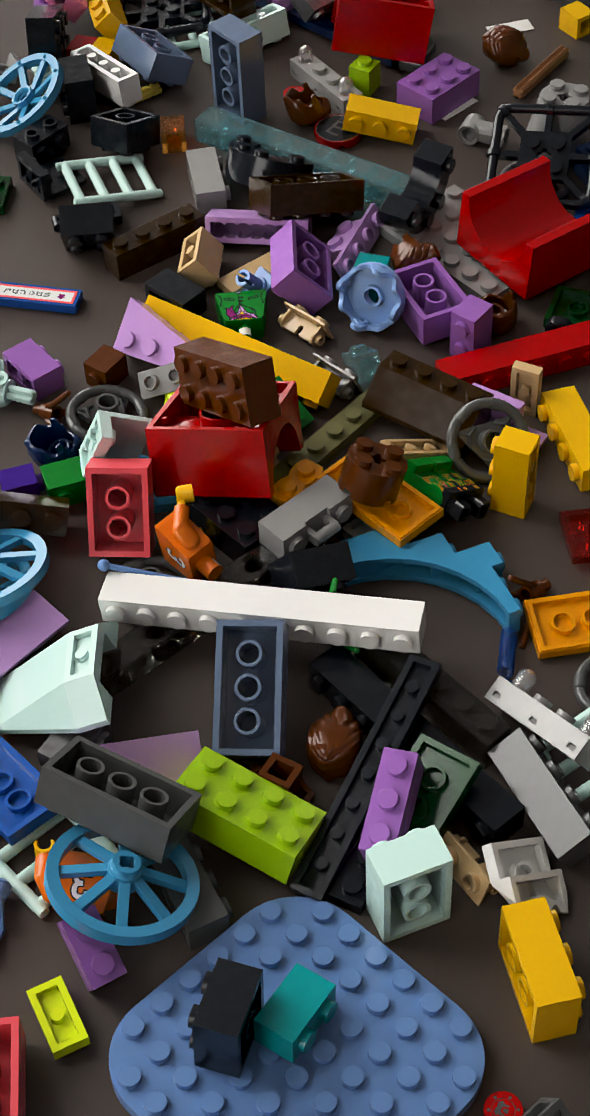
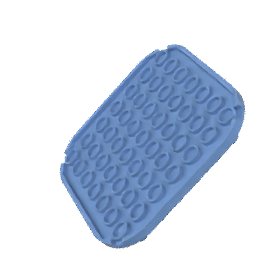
[109,896,485,1116]

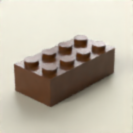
[174,337,281,428]

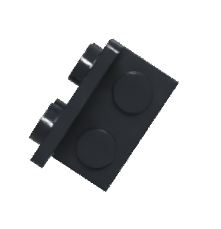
[16,150,86,202]

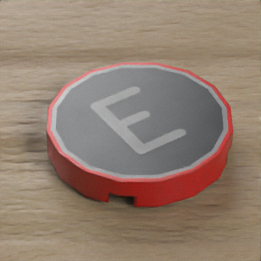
[314,114,362,150]

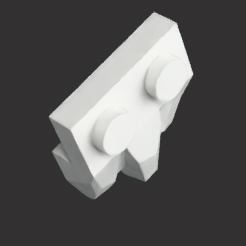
[481,836,568,914]

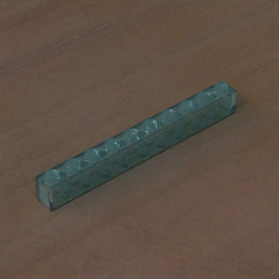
[194,106,410,207]

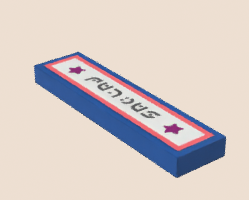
[0,281,83,314]

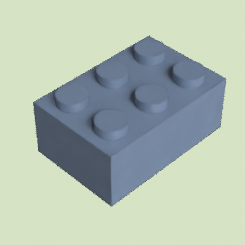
[111,24,194,87]

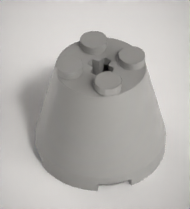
[526,79,590,158]

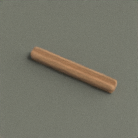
[513,45,569,99]

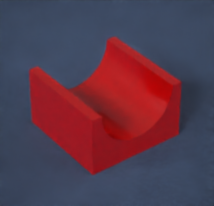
[331,0,435,65]
[457,155,590,300]
[145,381,303,498]

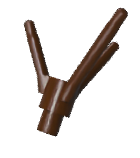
[33,390,71,425]
[507,575,551,649]

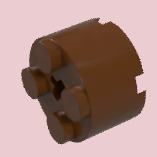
[338,436,408,507]

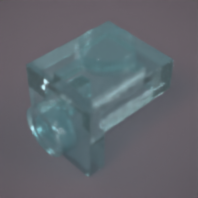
[341,344,380,384]

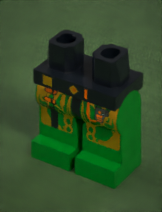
[404,455,491,522]

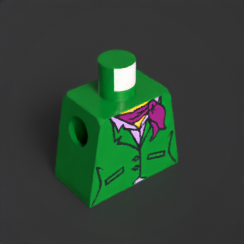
[215,289,268,339]

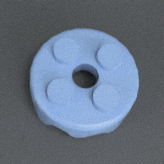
[336,262,406,332]

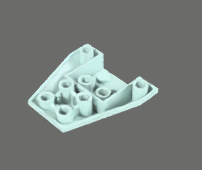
[0,620,119,734]

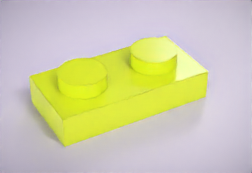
[26,975,91,1060]

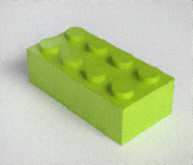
[176,746,327,885]

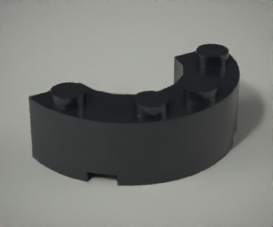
[225,134,314,186]
[378,138,456,234]

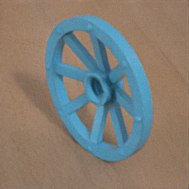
[0,53,64,138]
[0,528,50,608]
[44,824,200,946]

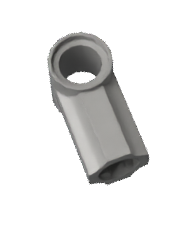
[457,113,510,148]

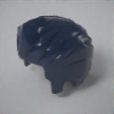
[24,418,83,467]

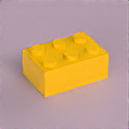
[498,897,586,1044]

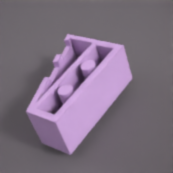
[113,297,191,366]

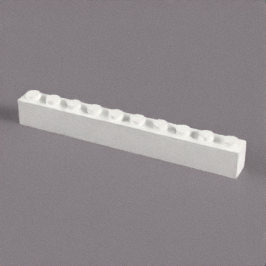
[97,571,426,654]

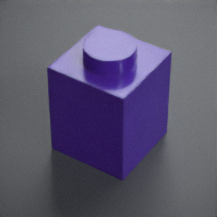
[0,463,45,495]

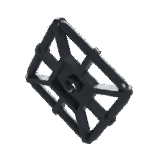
[120,0,211,37]
[485,102,590,211]

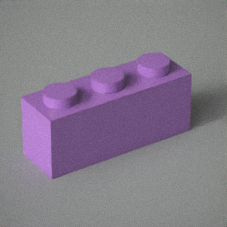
[358,747,424,861]

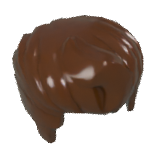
[482,25,530,67]
[283,82,332,125]
[390,233,442,270]
[476,290,518,335]
[306,706,363,782]

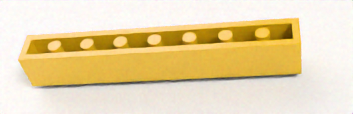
[145,295,342,410]

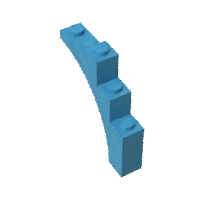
[341,530,523,634]

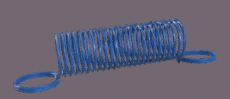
[497,627,518,684]

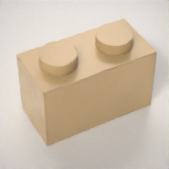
[177,226,224,288]

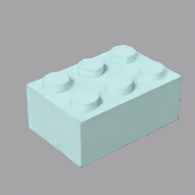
[366,825,454,943]

